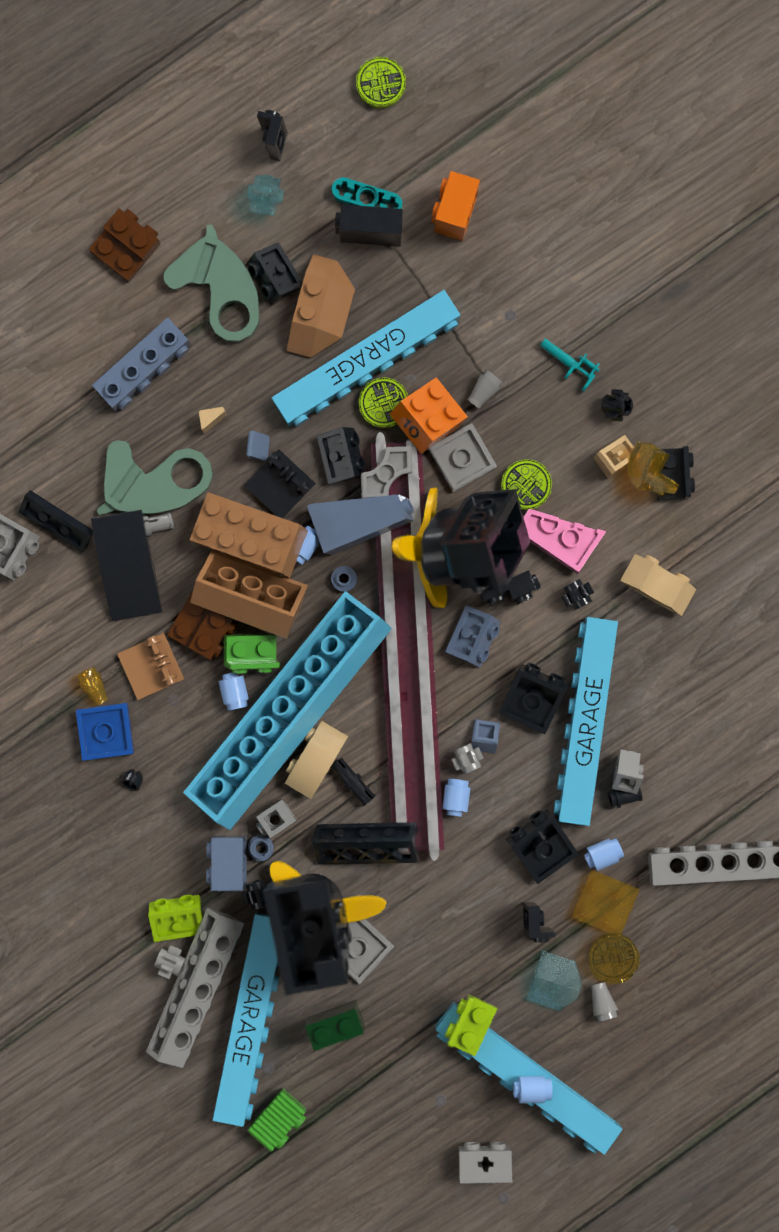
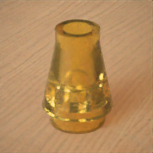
[76,666,108,706]

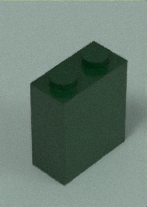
[305,1000,365,1051]

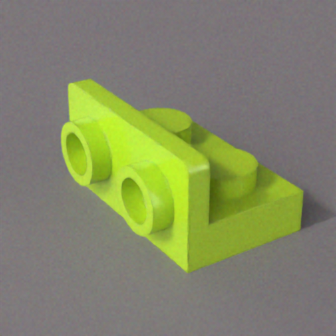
[148,895,203,942]
[444,994,497,1056]

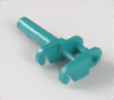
[540,338,600,392]

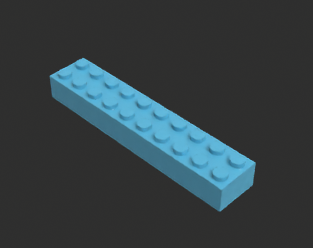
[183,591,392,830]

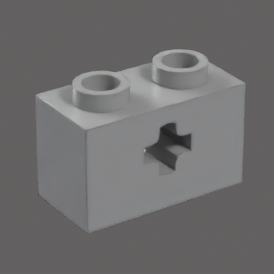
[458,1141,512,1183]

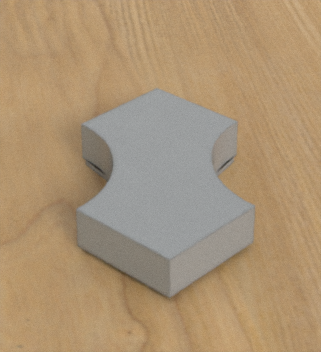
[361,446,412,498]

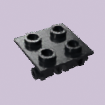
[244,449,316,518]

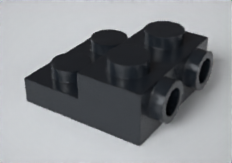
[479,570,541,605]
[498,662,568,734]
[506,810,579,884]

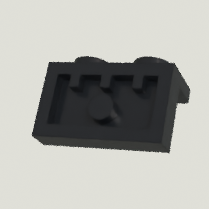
[257,110,288,161]
[247,242,303,305]
[317,427,366,485]
[655,446,695,501]
[523,902,555,943]

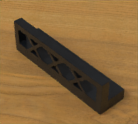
[312,822,419,864]

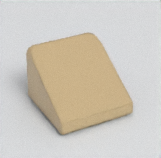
[199,407,226,433]

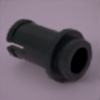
[608,788,643,808]

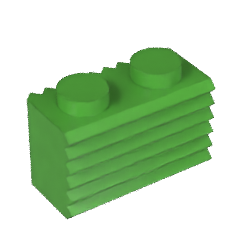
[248,1088,306,1152]

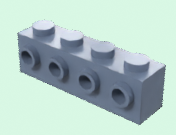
[92,317,191,412]

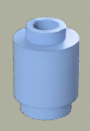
[296,525,320,565]
[218,673,249,710]
[442,778,471,816]
[584,838,624,871]
[513,1076,552,1103]

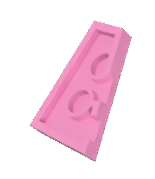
[524,509,606,574]

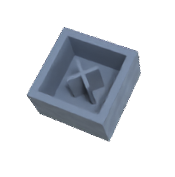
[206,835,247,891]

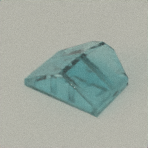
[526,950,582,1011]

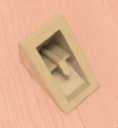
[593,435,640,478]

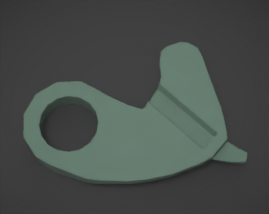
[163,224,260,343]

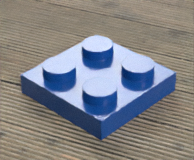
[76,703,134,761]

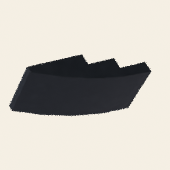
[91,510,162,621]

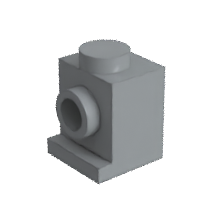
[612,749,644,794]
[256,799,297,838]

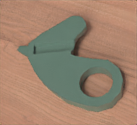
[97,440,213,515]

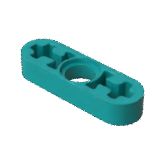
[332,177,403,209]

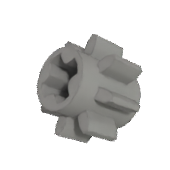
[451,743,484,774]
[154,946,186,979]

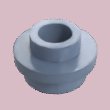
[331,566,357,592]
[248,835,274,861]

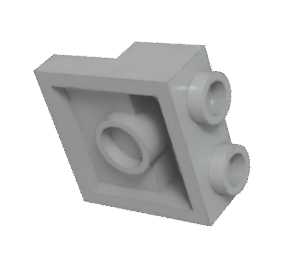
[0,514,40,581]

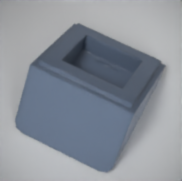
[246,431,270,461]
[471,719,500,754]

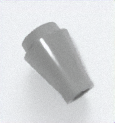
[467,370,502,409]
[591,982,618,1022]

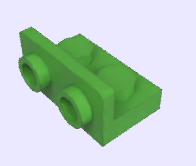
[224,634,280,673]

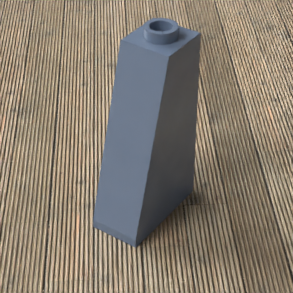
[307,495,414,555]

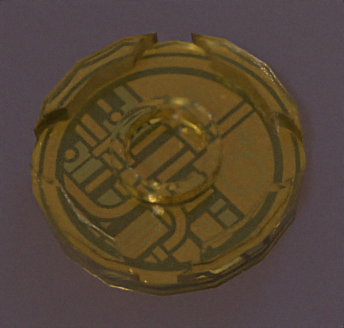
[588,933,640,984]

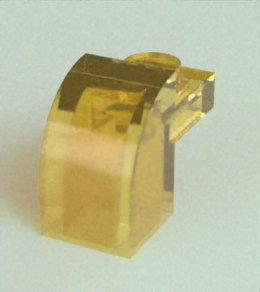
[627,441,679,495]

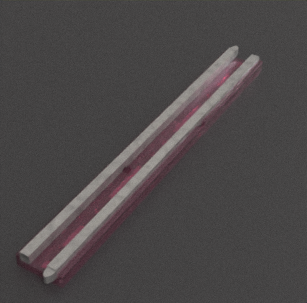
[371,432,444,861]

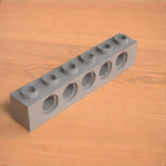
[648,841,779,886]
[146,908,244,1068]

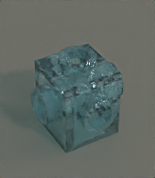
[247,175,284,216]

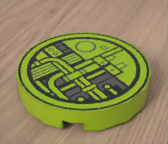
[356,57,406,108]
[359,377,408,429]
[501,459,552,510]

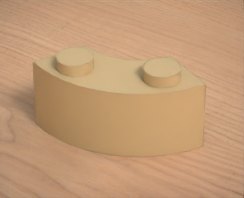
[620,554,696,616]
[285,721,348,799]

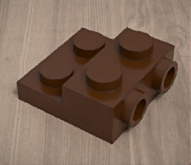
[89,208,160,282]
[167,591,238,660]

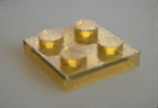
[572,869,640,937]

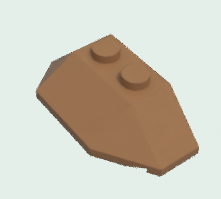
[287,254,355,358]

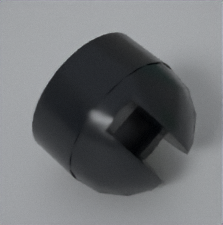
[120,769,143,791]

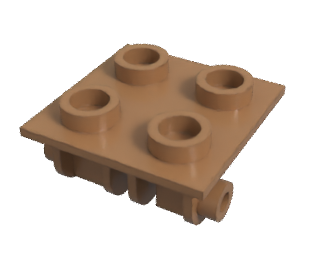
[117,633,184,700]

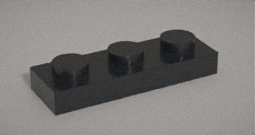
[19,490,93,553]

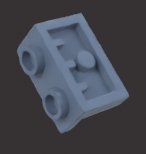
[445,606,500,667]

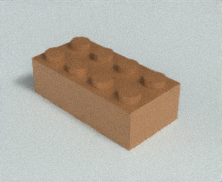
[190,492,308,578]
[190,549,308,639]

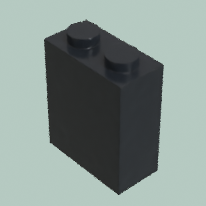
[335,204,403,247]

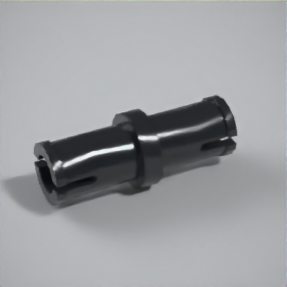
[330,758,376,807]

